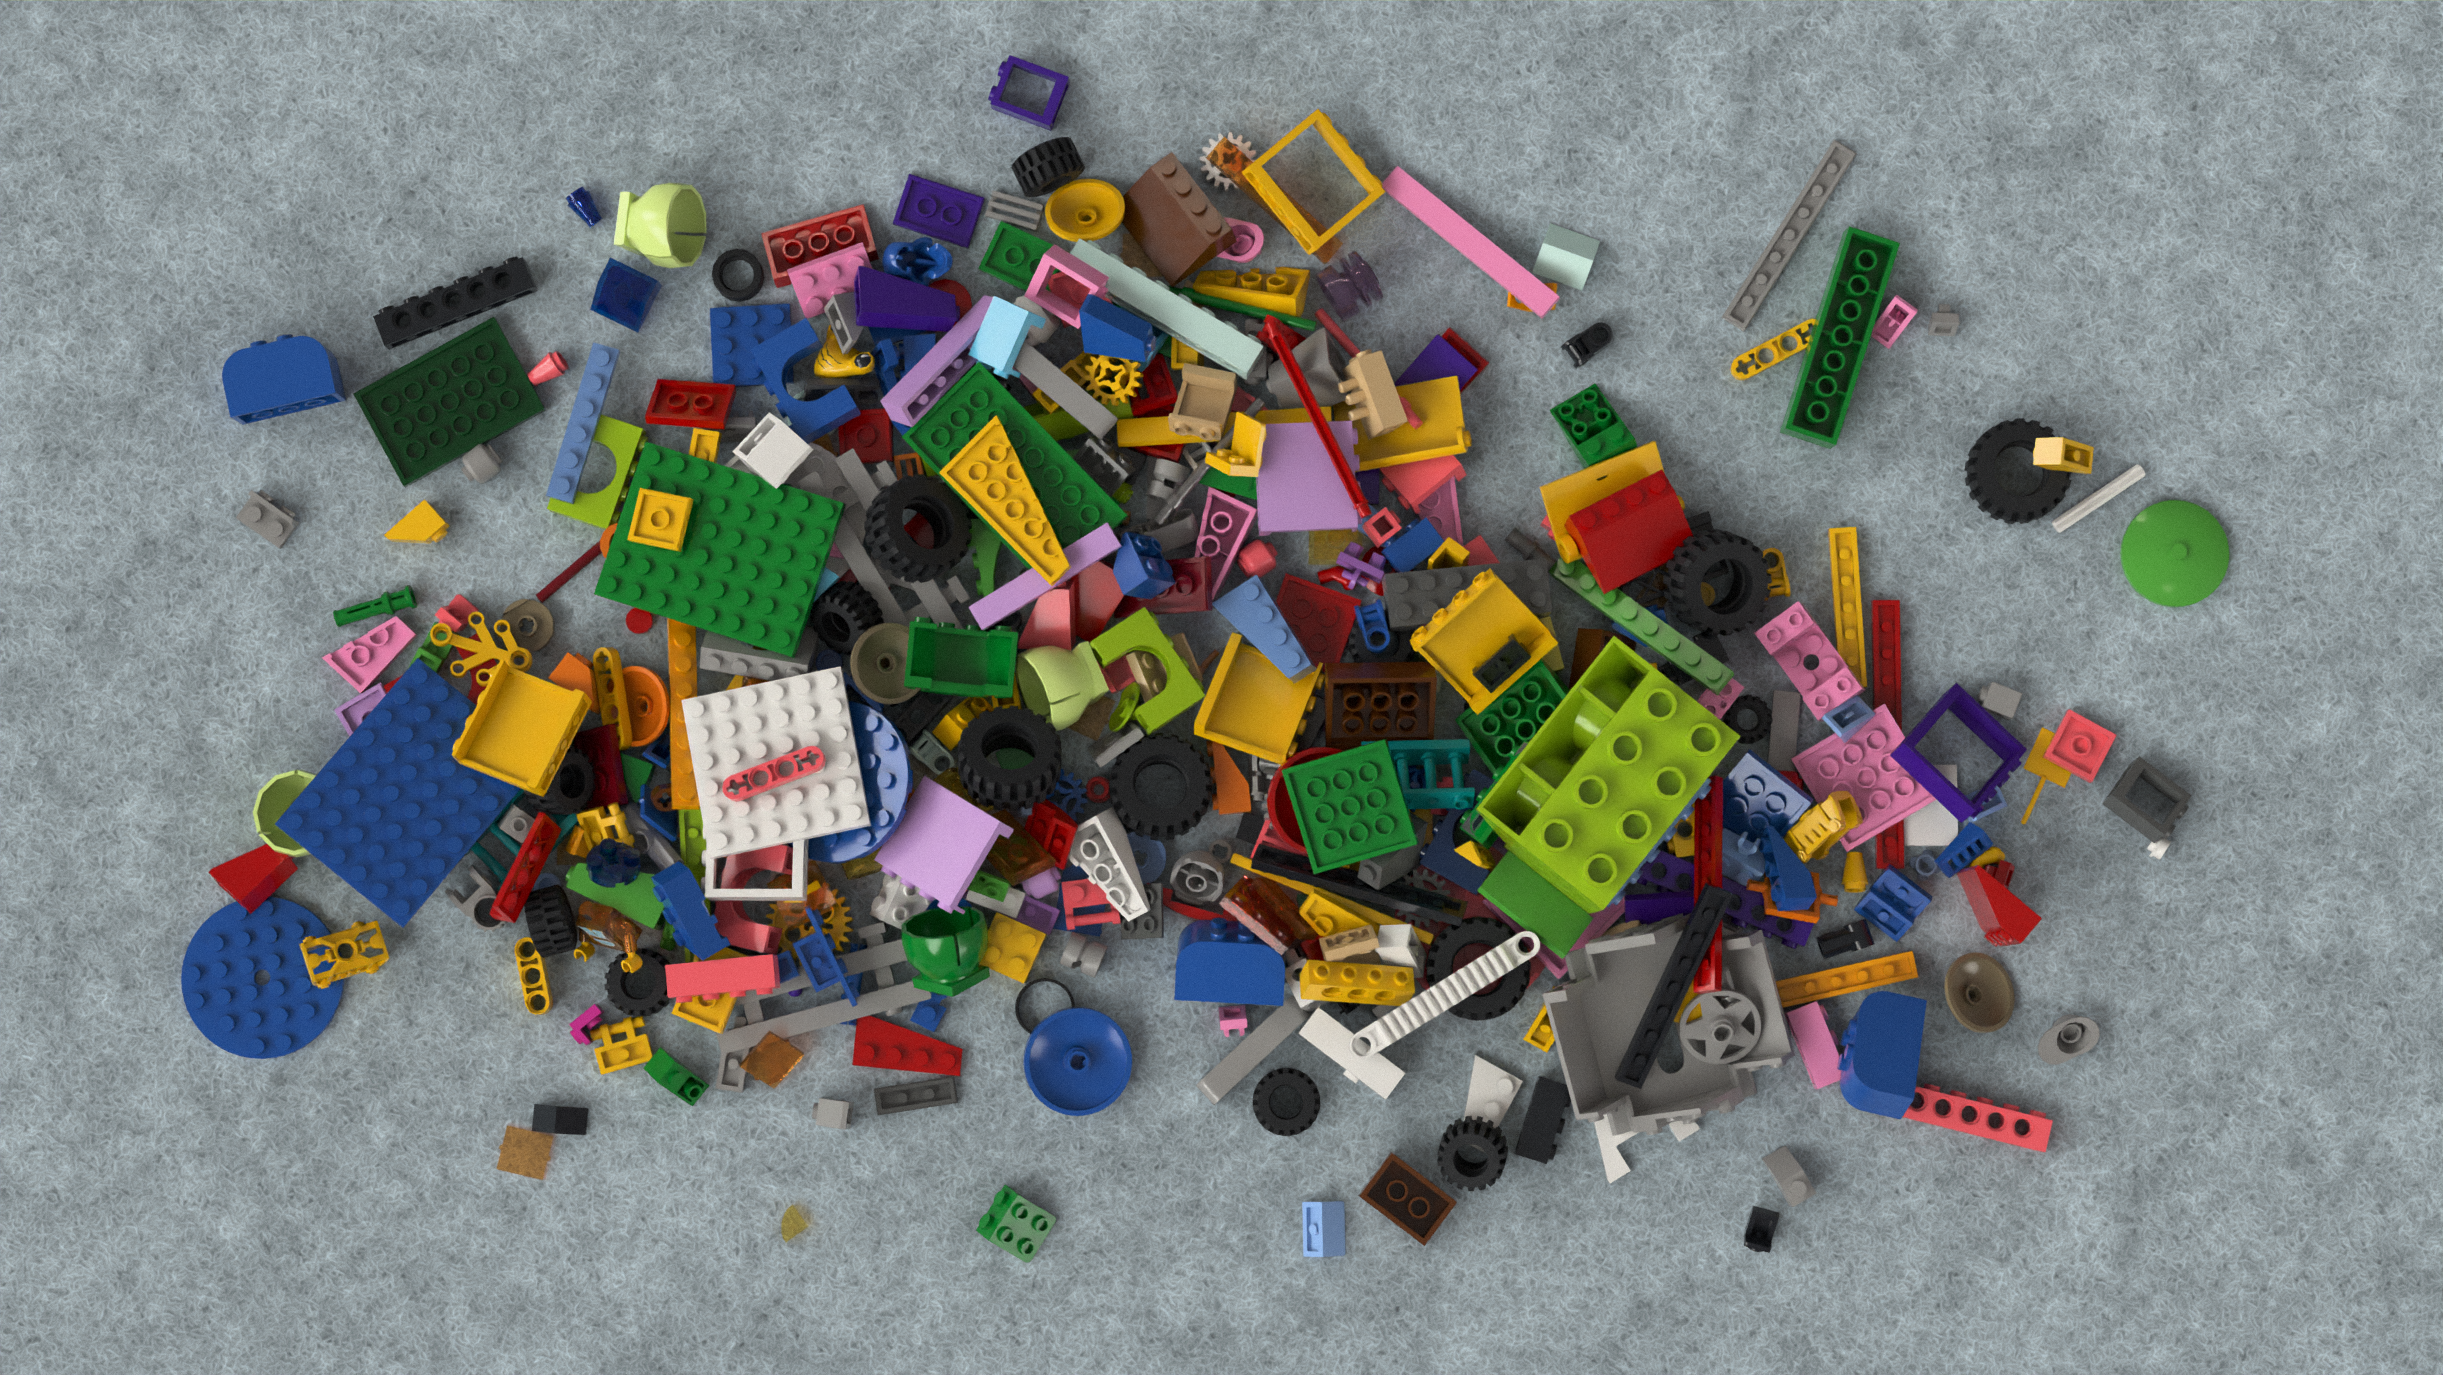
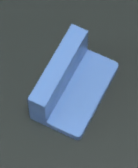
[1302,1201,1346,1257]

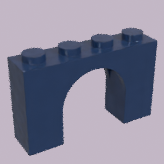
[1420,769,1494,897]

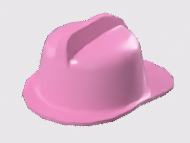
[1217,217,1264,263]

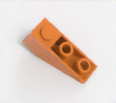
[1206,740,1252,816]

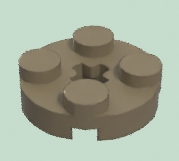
[500,599,555,653]

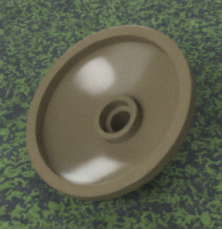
[850,623,921,704]
[1945,952,2015,1033]

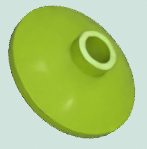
[1109,682,1140,732]

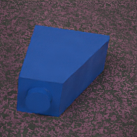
[1079,294,1156,362]

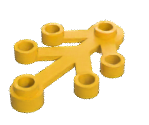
[430,611,533,687]

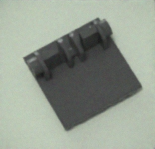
[1121,883,1164,940]

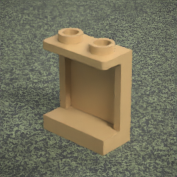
[1168,363,1238,441]

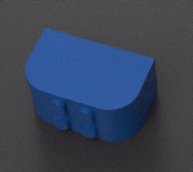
[222,334,346,425]
[1174,918,1286,1006]
[1837,991,1927,1120]

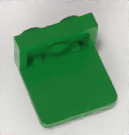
[976,1185,1056,1263]

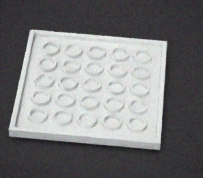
[681,666,871,859]

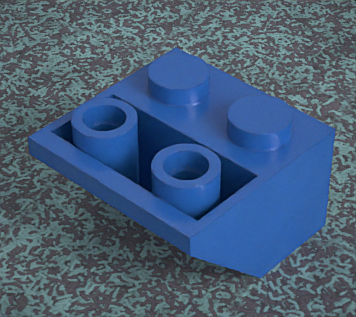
[1113,532,1175,599]

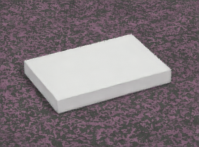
[1903,765,1958,846]

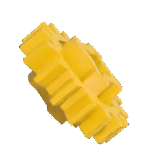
[1084,355,1143,406]

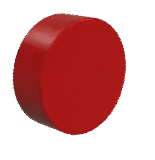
[626,608,653,634]

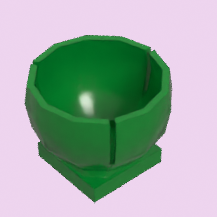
[901,906,990,997]

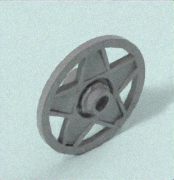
[1679,988,1761,1064]

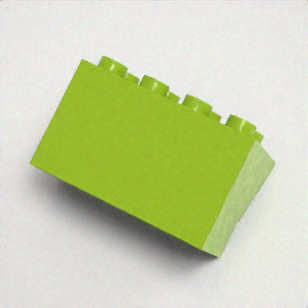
[1476,636,1740,914]

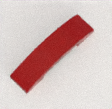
[1147,883,1251,921]

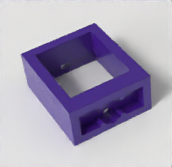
[988,55,1070,131]

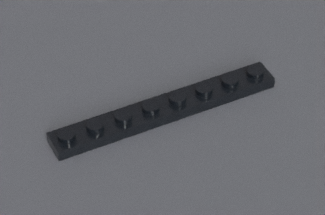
[1251,844,1468,926]
[1614,882,1733,1089]

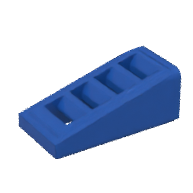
[1935,822,1993,878]

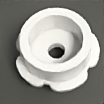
[2147,837,2171,860]

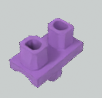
[1336,542,1386,590]

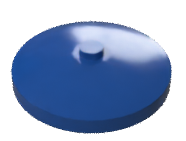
[1023,1007,1132,1116]

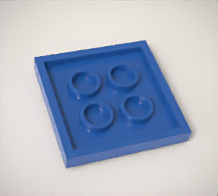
[710,304,794,387]
[1723,749,1814,843]

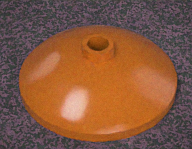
[607,666,670,747]

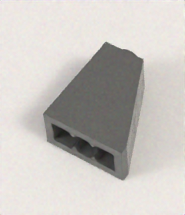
[1357,812,1428,890]

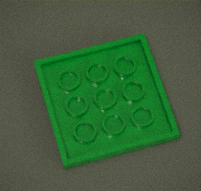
[1282,738,1419,874]

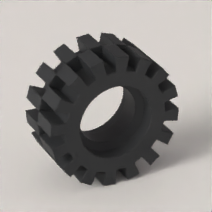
[1722,695,1773,744]

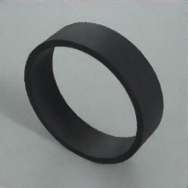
[1015,978,1075,1034]

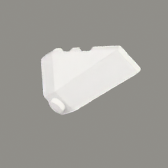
[1069,807,1151,921]

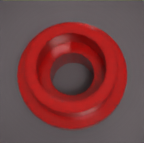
[1085,776,1110,803]

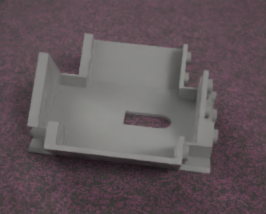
[1543,913,1795,1136]

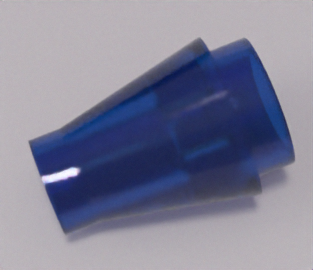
[565,186,603,228]

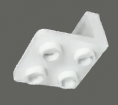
[869,874,936,930]

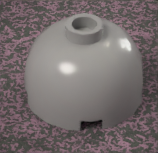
[1170,850,1225,905]

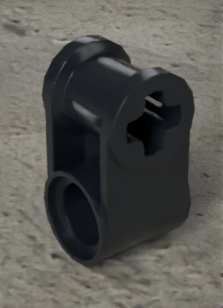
[1561,322,1612,369]

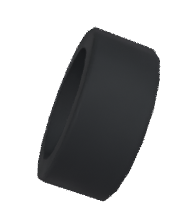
[712,249,764,302]

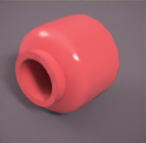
[1237,539,1278,578]

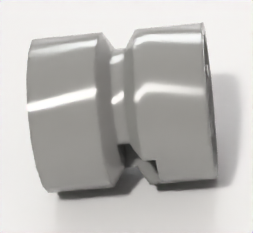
[1146,459,1190,503]
[1060,932,1108,978]

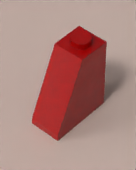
[208,844,298,914]

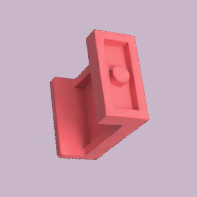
[1379,455,1467,514]

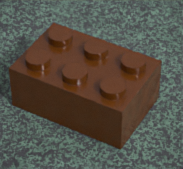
[1358,1152,1457,1246]

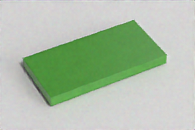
[1477,850,1593,959]

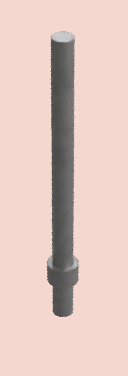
[1153,397,1265,526]

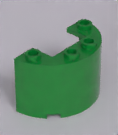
[904,617,1018,698]

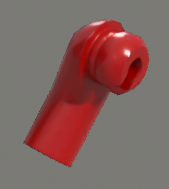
[1317,566,1357,591]

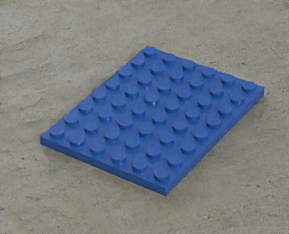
[275,658,521,928]

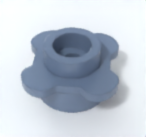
[1909,849,1941,881]

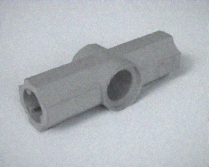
[621,803,684,871]

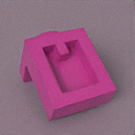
[569,1004,604,1045]

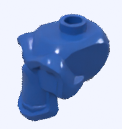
[882,237,953,286]

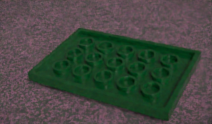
[353,317,546,488]

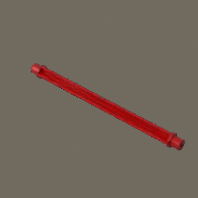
[1265,321,1372,519]

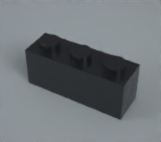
[1514,1076,1571,1164]

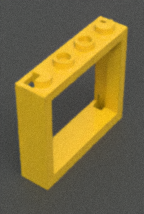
[1241,109,1386,255]

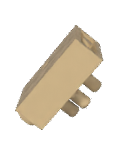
[1338,349,1408,440]

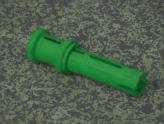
[333,585,417,627]

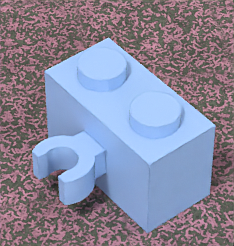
[1722,828,1765,886]

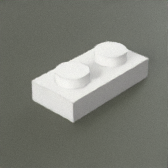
[965,887,1026,919]

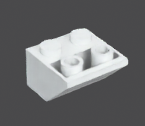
[733,413,813,489]

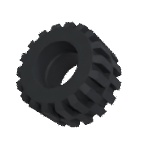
[1011,137,1085,197]
[810,581,884,655]
[1349,609,1415,663]
[524,747,596,815]
[524,884,577,958]
[604,948,671,1016]
[1253,1068,1321,1136]
[1437,1116,1508,1191]

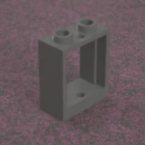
[2102,756,2191,843]

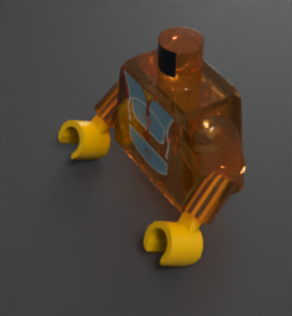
[574,901,643,973]

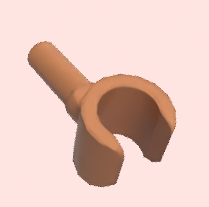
[1198,649,1220,676]

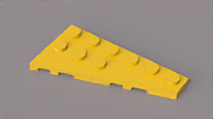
[939,415,1071,586]

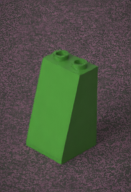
[565,862,666,931]

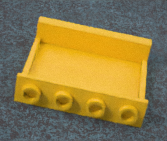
[1409,568,1558,715]
[1194,632,1325,765]
[451,660,592,797]

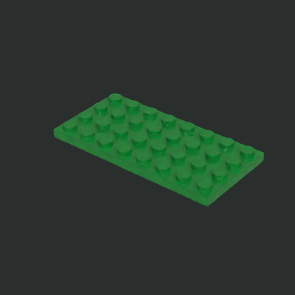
[902,362,1128,592]

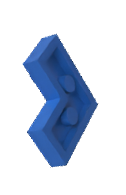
[871,338,900,396]

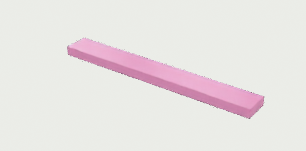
[1382,166,1560,319]

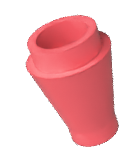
[527,351,569,386]

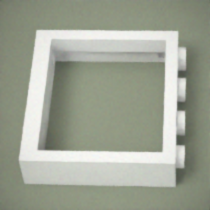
[701,826,809,901]

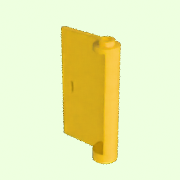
[1333,376,1472,472]
[1539,441,1685,564]

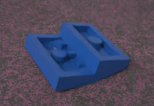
[1854,864,1933,942]

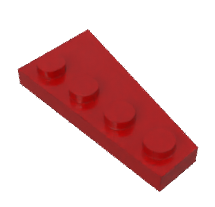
[852,1015,963,1076]

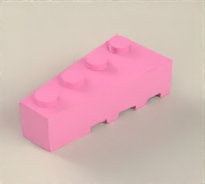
[1194,487,1258,609]

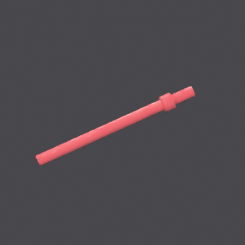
[1315,308,1423,429]

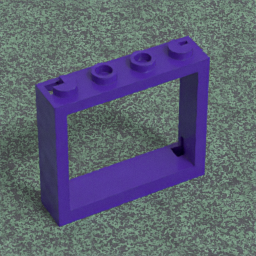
[1890,683,2027,823]

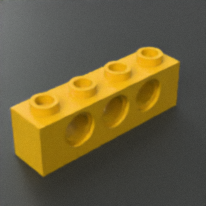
[1299,960,1415,1006]

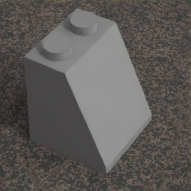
[1266,327,1350,409]

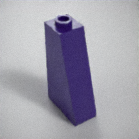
[854,266,960,332]

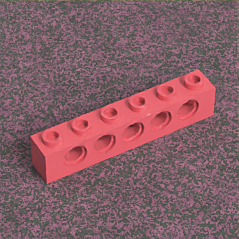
[1903,1083,2053,1152]

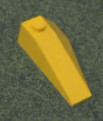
[1193,267,1310,326]

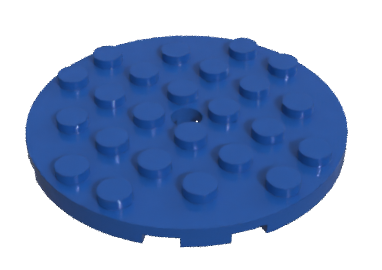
[787,701,913,864]
[181,897,345,1059]

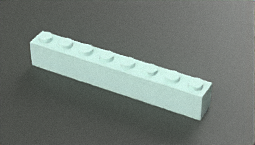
[1070,238,1264,380]

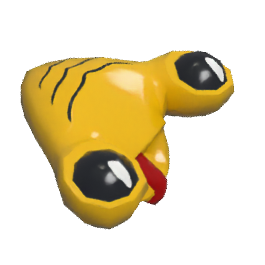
[814,325,875,378]

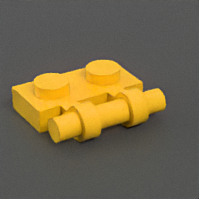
[576,802,636,864]
[590,1016,653,1075]

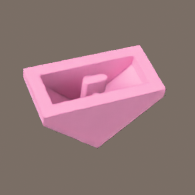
[1871,294,1918,349]

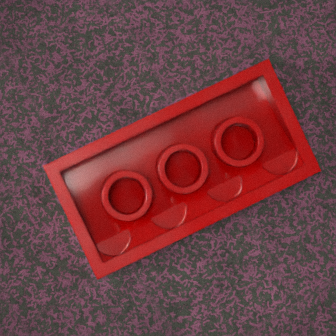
[761,204,879,288]

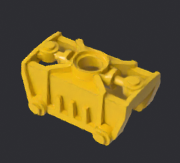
[1784,791,1863,863]
[299,921,389,989]

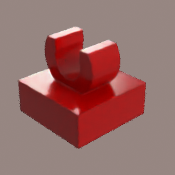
[1984,860,2015,889]

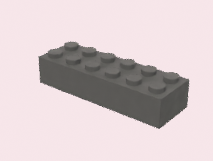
[1382,559,1552,632]

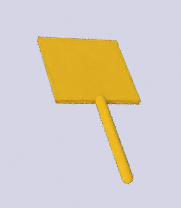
[2021,727,2071,824]

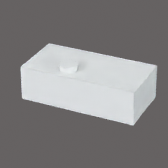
[1298,1007,1405,1099]

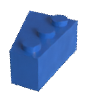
[651,861,730,960]

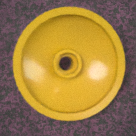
[1045,179,1125,242]

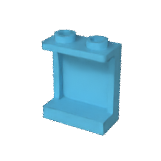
[968,296,1046,379]

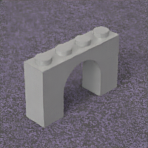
[700,625,819,681]

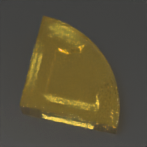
[781,1205,809,1242]

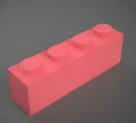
[665,954,780,1003]

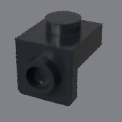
[1744,1206,1779,1253]

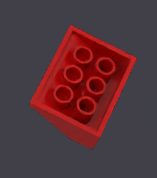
[1564,469,1694,594]
[1957,865,2042,947]

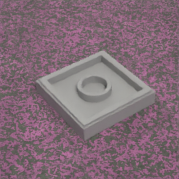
[1087,719,1144,767]

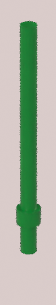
[1167,285,1317,332]

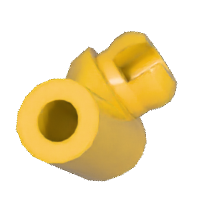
[1969,846,2005,868]

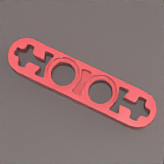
[722,746,826,802]

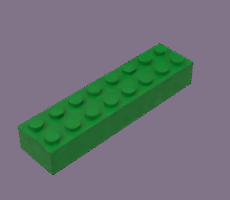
[1780,226,1900,449]

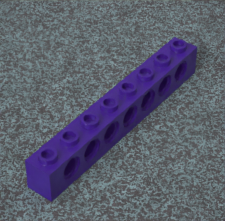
[1636,850,1814,950]

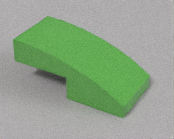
[407,622,460,674]

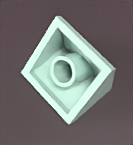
[1532,223,1600,291]

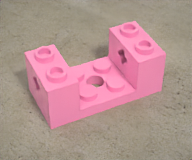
[1755,601,1866,722]

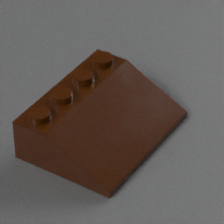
[1122,152,1237,288]
[1325,662,1437,750]

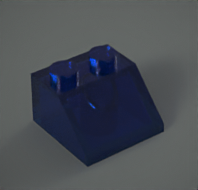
[590,257,662,333]

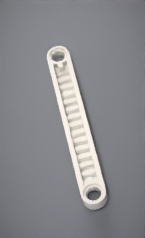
[1349,931,1540,1059]

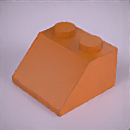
[548,652,601,715]

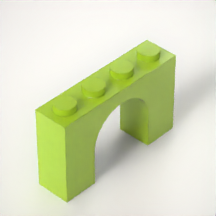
[547,414,648,530]
[1090,607,1205,736]

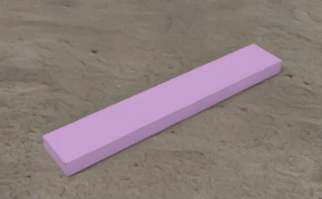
[969,523,1122,631]

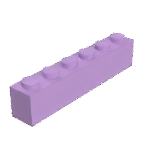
[881,295,993,427]

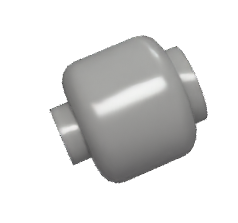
[461,444,503,484]

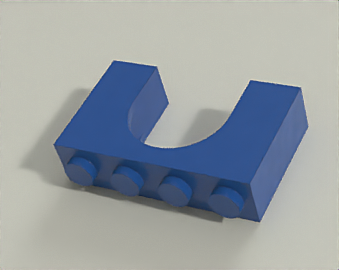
[750,318,861,444]

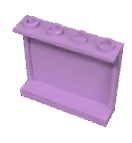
[1256,421,1362,536]
[874,776,1014,914]

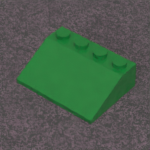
[1455,658,1570,775]

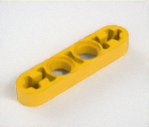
[1730,319,1816,381]
[593,647,632,751]

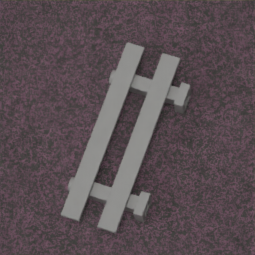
[797,448,970,629]
[716,922,932,1055]

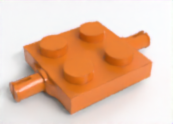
[1746,871,1838,924]

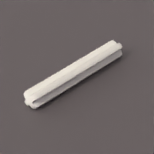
[2052,464,2146,533]

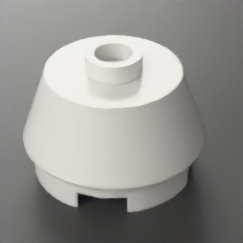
[1013,296,1060,346]

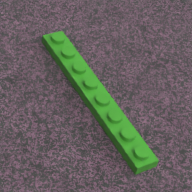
[1549,557,1734,695]

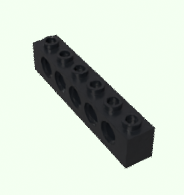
[373,256,538,350]

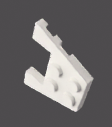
[1594,1114,1700,1183]

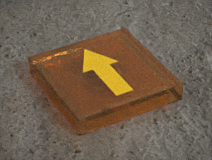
[766,860,838,931]

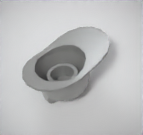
[2038,1014,2100,1065]

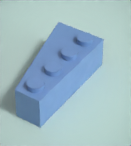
[1212,575,1317,683]

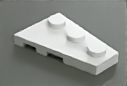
[1463,1055,1523,1152]

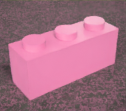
[1784,1001,1841,1089]

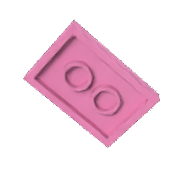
[787,242,872,319]

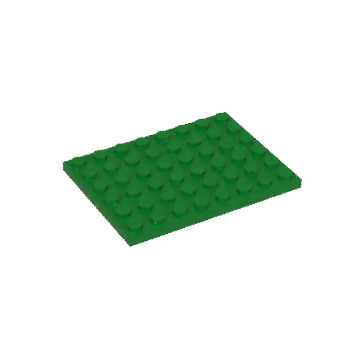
[594,442,846,658]

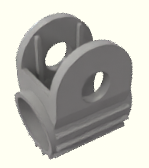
[445,865,507,932]

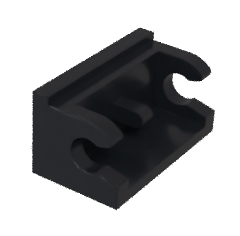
[1472,634,1531,693]

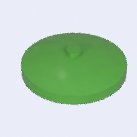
[2120,500,2229,607]

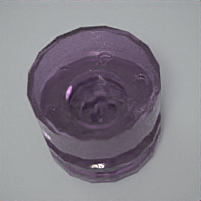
[1315,250,1383,322]

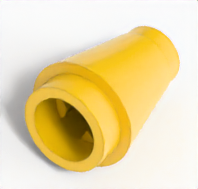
[1841,852,1868,893]

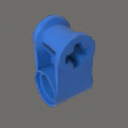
[1354,599,1390,654]

